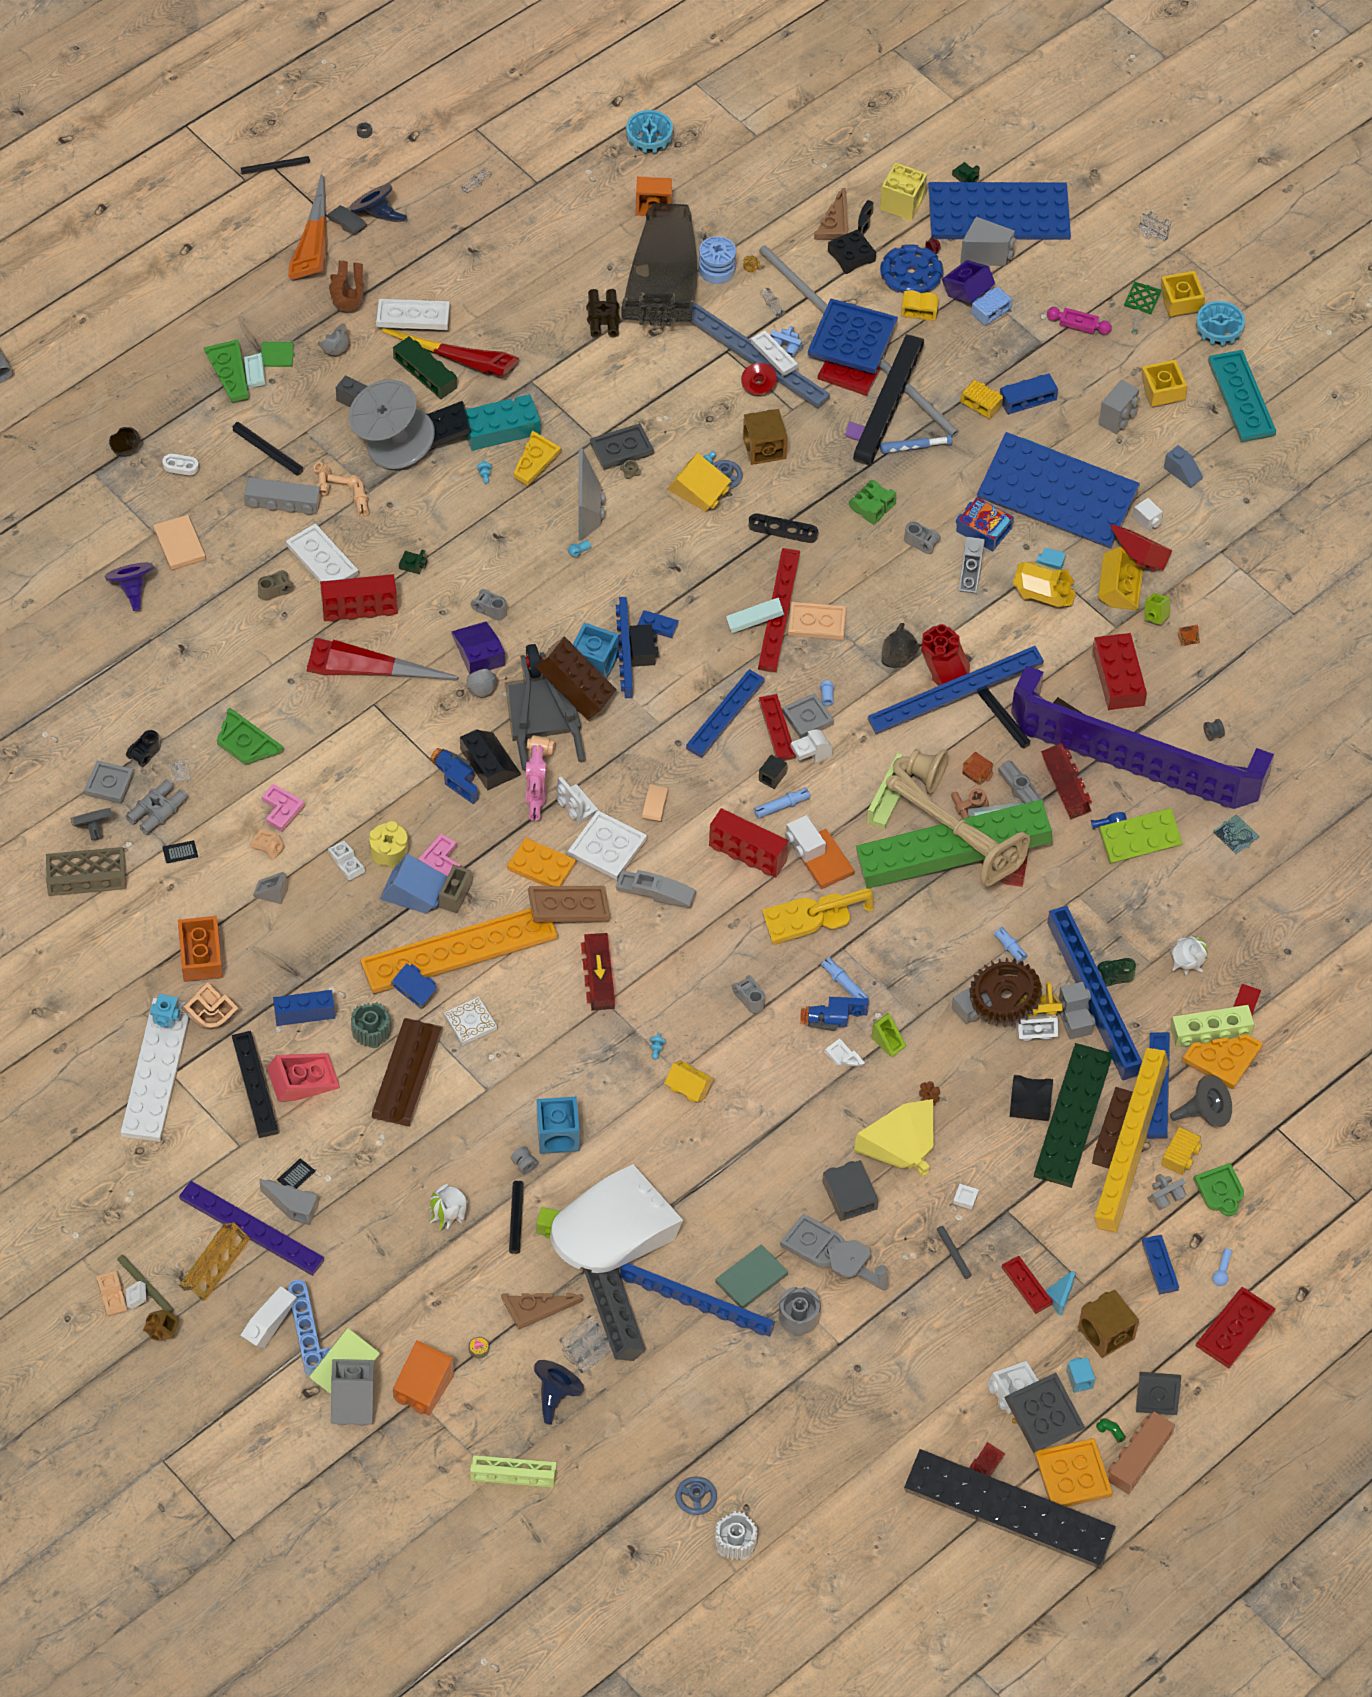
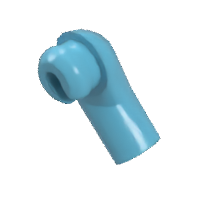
[568,540,591,557]

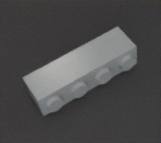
[244,477,321,515]

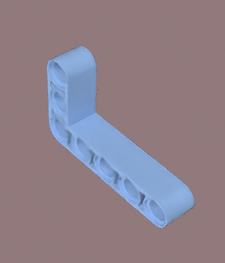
[288,1280,331,1376]

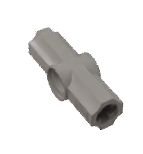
[998,760,1044,804]

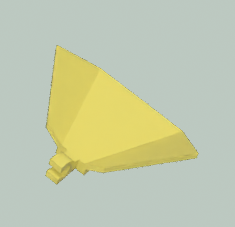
[854,1099,934,1177]

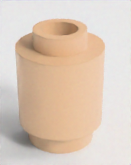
[527,735,555,757]

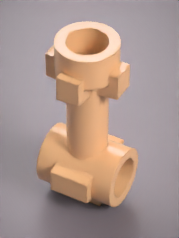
[313,462,331,496]

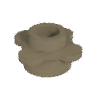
[620,460,641,478]

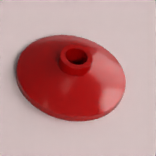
[741,363,777,395]

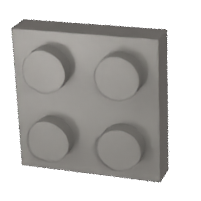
[782,693,834,738]
[84,760,134,803]

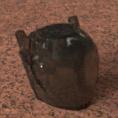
[881,623,922,668]

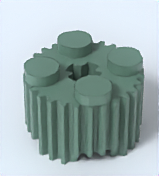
[351,1002,391,1048]

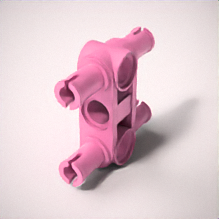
[526,745,546,821]

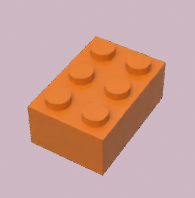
[178,916,223,981]

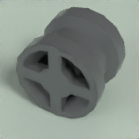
[1203,719,1225,741]

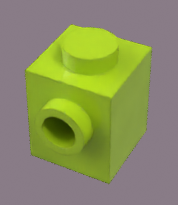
[1145,593,1170,625]
[536,1207,560,1239]

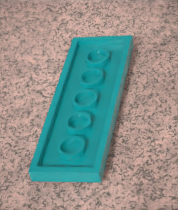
[1208,350,1276,442]

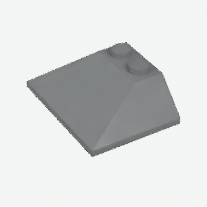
[579,448,604,540]

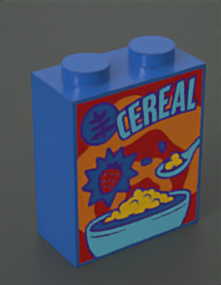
[956,497,1014,551]

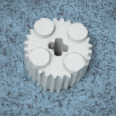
[715,1511,757,1560]

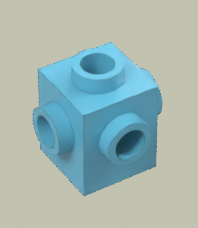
[150,994,180,1027]

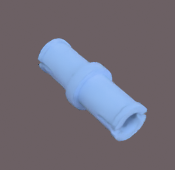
[994,927,1028,963]

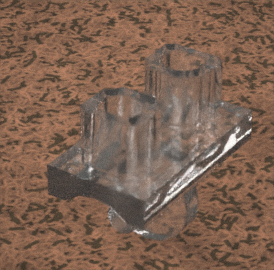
[1138,211,1171,241]

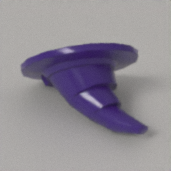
[104,562,154,611]

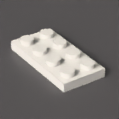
[376,299,450,330]
[286,523,359,583]

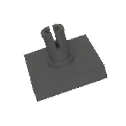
[70,808,112,840]
[1136,1372,1181,1415]

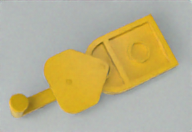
[762,889,874,945]

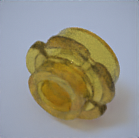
[743,255,760,272]

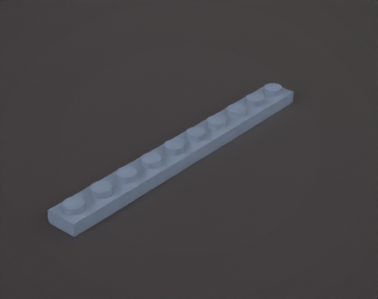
[682,302,830,408]

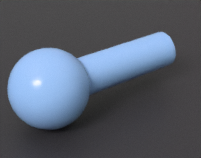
[1212,1248,1232,1286]

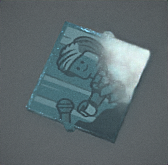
[1213,814,1259,854]

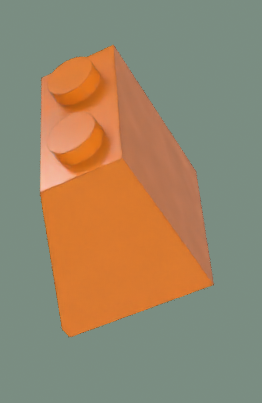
[393,1340,454,1416]

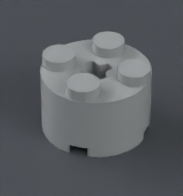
[778,1287,820,1336]

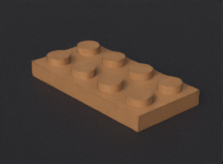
[528,886,610,922]

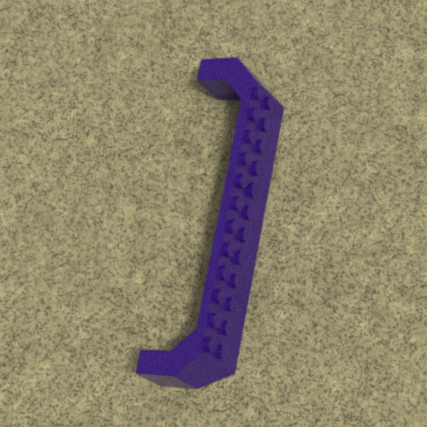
[1011,666,1274,809]

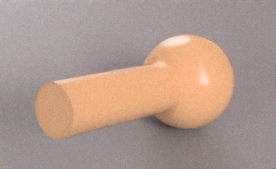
[327,474,361,489]

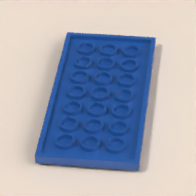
[928,182,1071,240]
[977,432,1140,549]

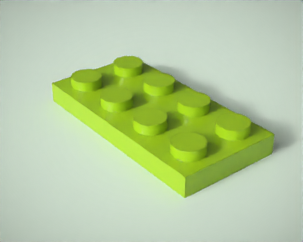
[1099,808,1183,864]

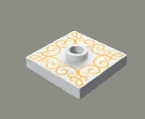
[444,997,497,1046]

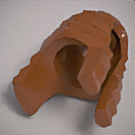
[329,260,364,312]

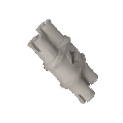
[126,779,187,835]

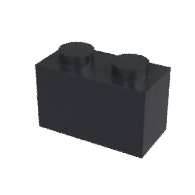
[629,624,659,667]

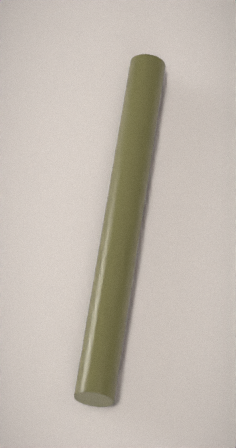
[117,1255,174,1314]

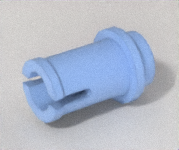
[820,681,835,706]

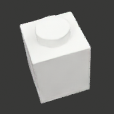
[1133,498,1163,532]

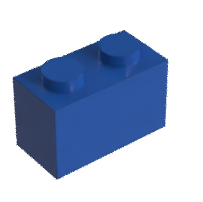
[390,963,437,1009]

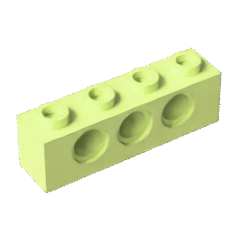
[1170,1005,1254,1047]

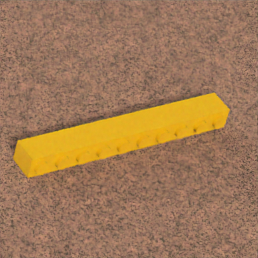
[1095,1048,1169,1232]

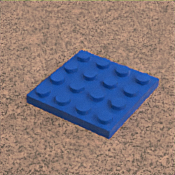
[808,298,898,374]

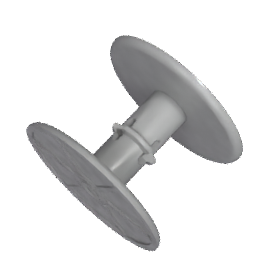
[349,380,435,469]

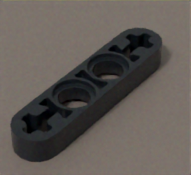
[748,513,818,543]

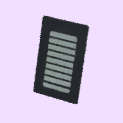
[162,840,198,864]
[277,1158,316,1189]

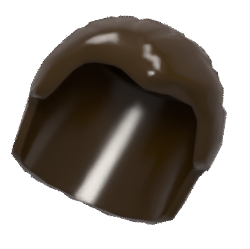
[109,427,140,456]

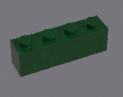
[393,336,457,399]

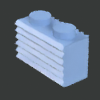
[971,286,1013,326]

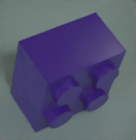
[942,260,996,303]

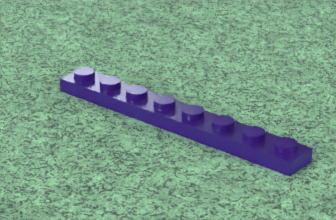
[179,1181,324,1276]

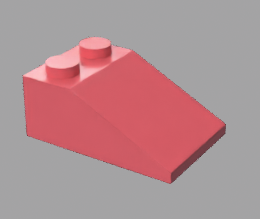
[267,1053,340,1101]

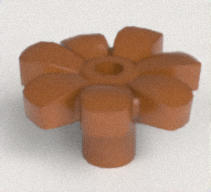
[919,1081,940,1106]

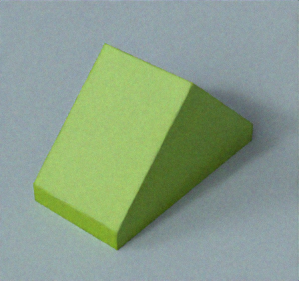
[871,1013,907,1057]

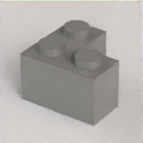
[1059,982,1095,1040]

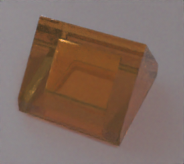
[1177,625,1200,646]

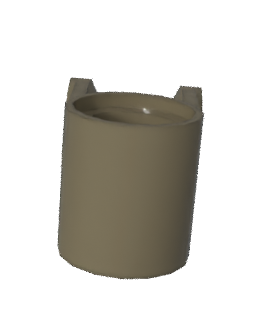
[258,570,294,601]

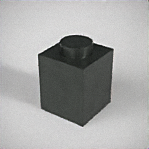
[758,755,787,789]

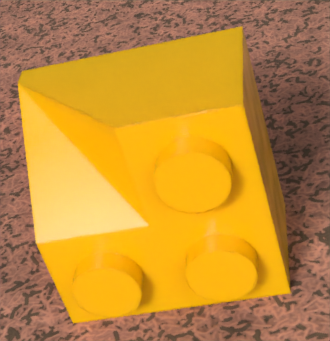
[1161,271,1205,317]
[1142,359,1187,407]

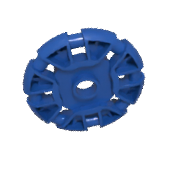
[880,244,943,293]

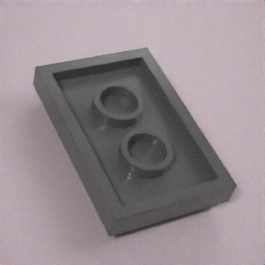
[590,423,654,470]

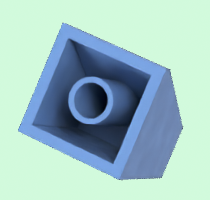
[379,854,447,914]

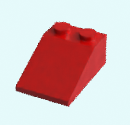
[1111,524,1172,571]

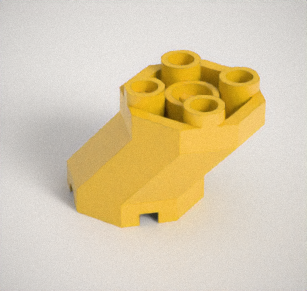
[1013,561,1076,607]

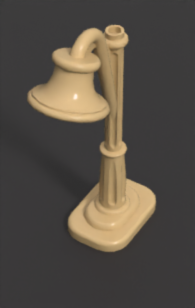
[886,749,1030,886]

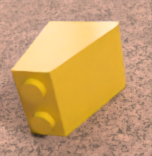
[667,452,731,512]

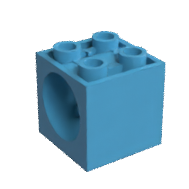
[573,622,619,679]
[536,1096,580,1154]

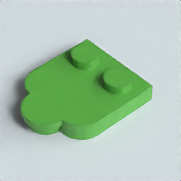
[1193,1163,1244,1216]

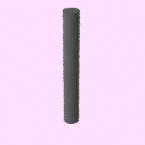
[937,1226,972,1279]

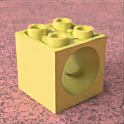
[880,163,927,221]

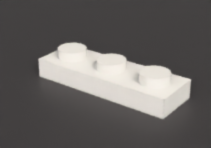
[751,331,798,377]

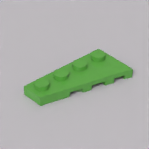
[204,339,249,402]

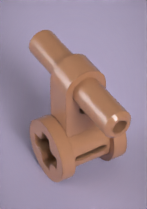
[951,789,989,819]

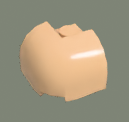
[181,982,238,1029]

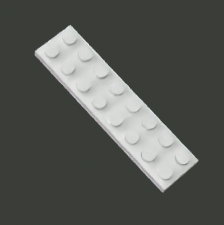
[120,998,190,1142]

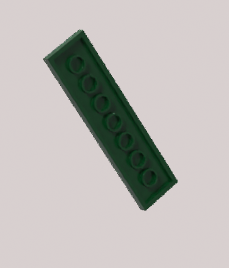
[1033,1043,1112,1188]

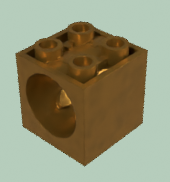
[743,409,787,465]
[1078,1289,1139,1358]

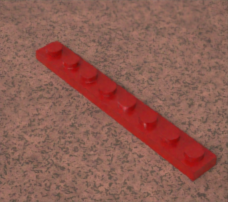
[758,548,800,672]

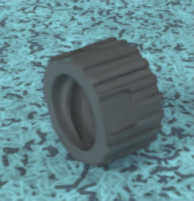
[357,122,372,139]

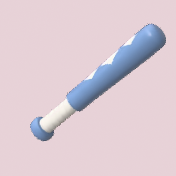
[880,434,952,454]

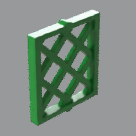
[1124,281,1162,314]

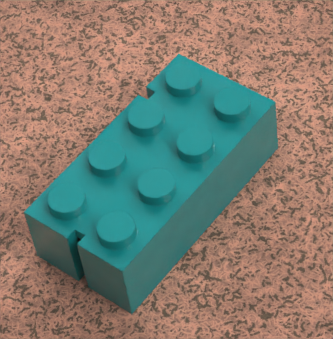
[466,394,541,451]

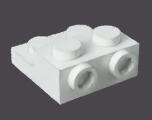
[988,1361,1039,1414]

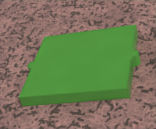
[260,342,295,367]

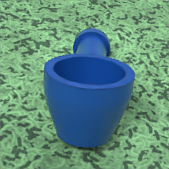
[1091,812,1127,829]

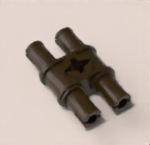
[586,289,621,337]

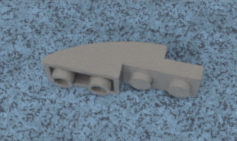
[615,870,696,908]

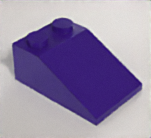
[451,621,505,674]

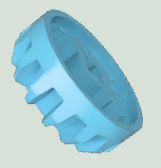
[626,110,673,153]
[1196,301,1245,346]

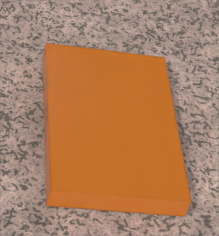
[793,829,855,889]

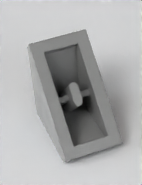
[253,872,288,904]

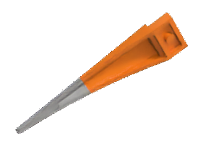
[288,174,326,280]

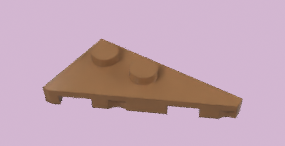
[814,188,848,239]
[501,1293,583,1330]

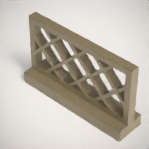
[46,847,126,896]

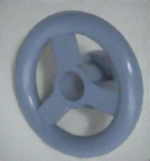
[712,460,743,489]
[675,1476,717,1515]

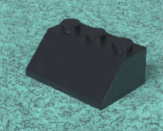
[460,729,521,791]

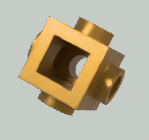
[143,1309,180,1341]

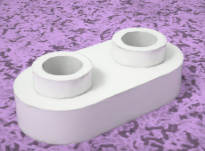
[162,454,199,475]

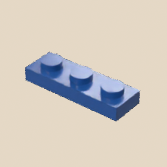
[1142,1234,1179,1295]

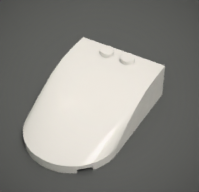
[550,1164,683,1273]

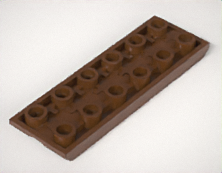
[371,1018,443,1127]

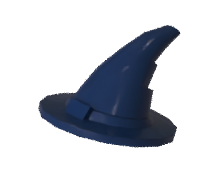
[350,184,407,221]
[534,1360,584,1425]

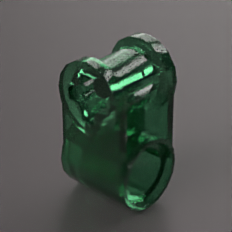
[1097,958,1136,986]

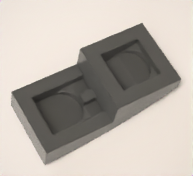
[328,205,366,234]

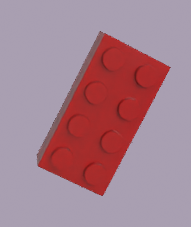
[320,574,398,621]
[1092,633,1147,710]
[709,808,788,878]

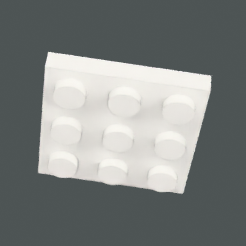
[568,811,647,880]

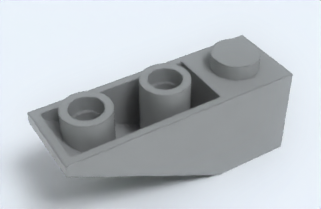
[958,537,985,594]
[259,1179,318,1225]

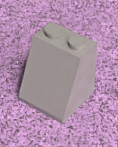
[960,217,1016,266]
[331,1359,374,1426]

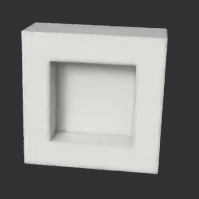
[953,1184,979,1210]
[126,1281,146,1309]

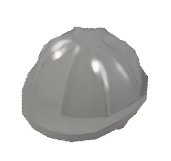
[318,323,349,355]
[465,669,496,697]

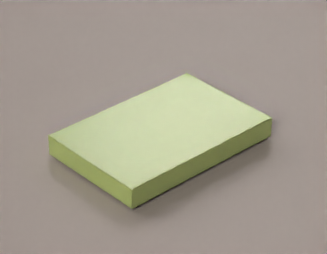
[309,1327,380,1394]

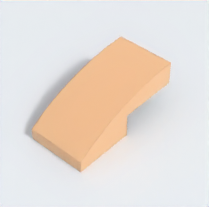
[642,785,668,821]
[96,1271,127,1316]

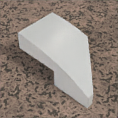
[824,1038,865,1067]

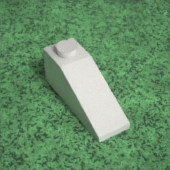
[241,1286,298,1349]

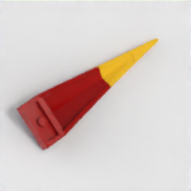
[381,327,519,376]

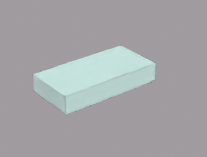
[244,353,266,389]

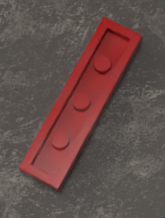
[759,694,796,760]

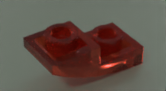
[969,1442,1006,1477]

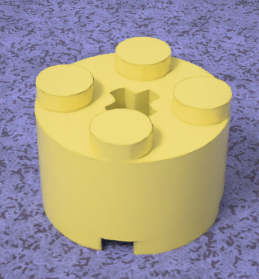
[369,821,408,868]

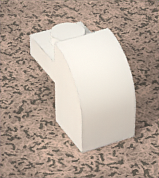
[790,730,833,763]

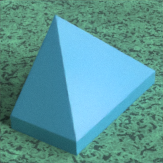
[1046,1271,1076,1316]

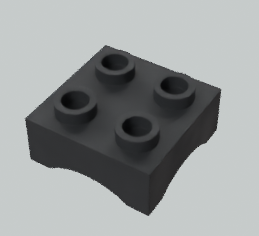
[828,229,876,274]
[1009,1075,1053,1121]

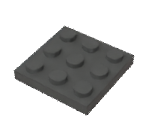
[1004,1373,1085,1453]

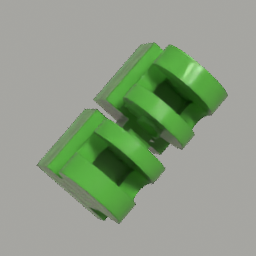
[849,480,896,525]

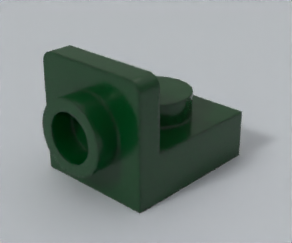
[952,162,980,182]
[399,550,428,575]

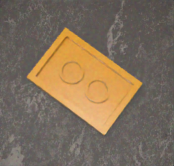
[507,837,576,886]

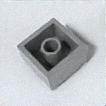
[1098,380,1140,435]

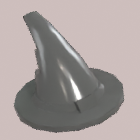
[1170,1075,1232,1127]

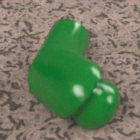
[1096,1418,1126,1443]

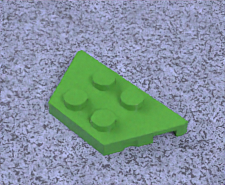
[217,708,284,765]

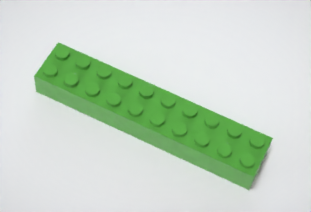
[856,799,1053,889]

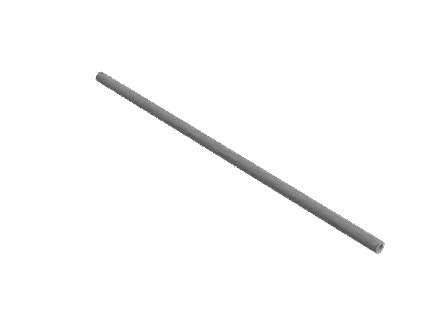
[759,245,959,437]

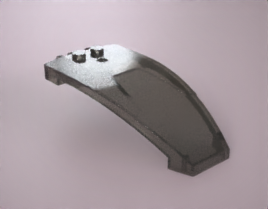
[621,203,698,326]

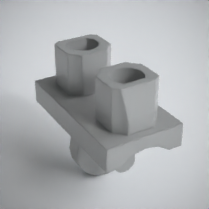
[1147,1174,1187,1210]

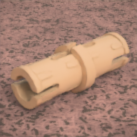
[352,481,369,517]

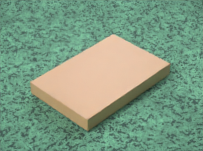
[153,515,206,570]
[788,602,846,640]

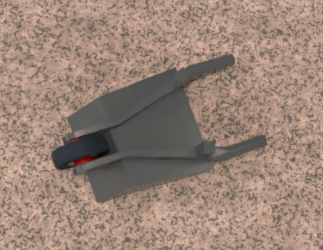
[505,644,586,770]

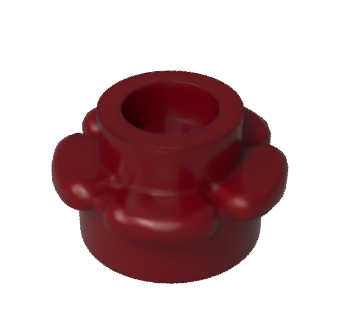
[925,238,941,254]

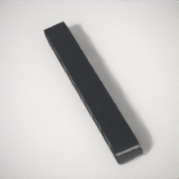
[853,334,924,465]

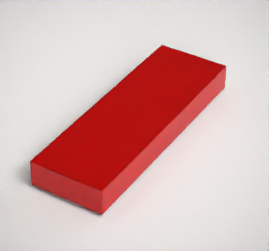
[1002,1256,1053,1314]

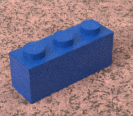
[1000,373,1058,415]
[273,990,335,1026]

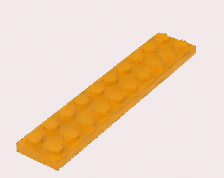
[360,908,557,994]

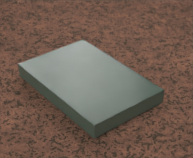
[715,1244,788,1309]

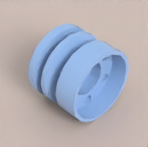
[698,236,736,284]

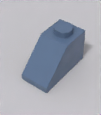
[1164,445,1203,488]

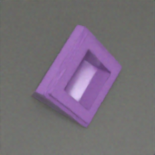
[845,421,865,441]

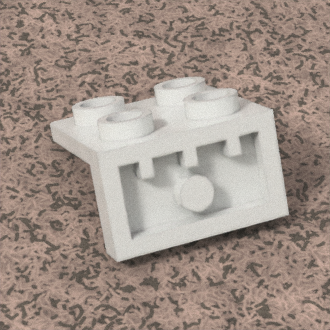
[557,776,598,825]

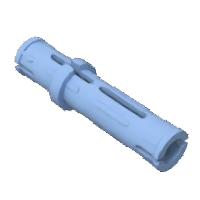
[754,787,810,819]
[821,957,869,1000]

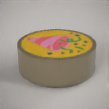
[469,1337,489,1358]

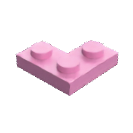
[262,784,304,832]
[418,833,461,876]

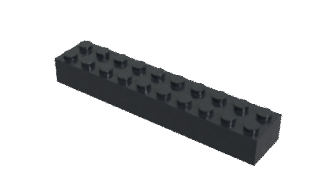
[904,1449,1116,1569]

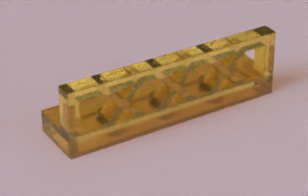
[179,1223,250,1301]

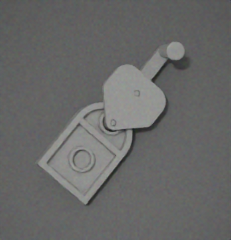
[780,1214,888,1290]

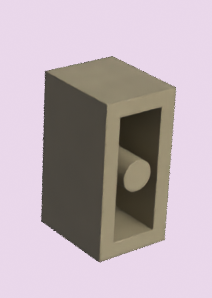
[439,864,472,913]

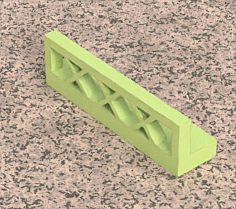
[867,753,912,829]
[470,1455,556,1488]

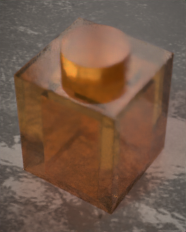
[962,752,993,786]

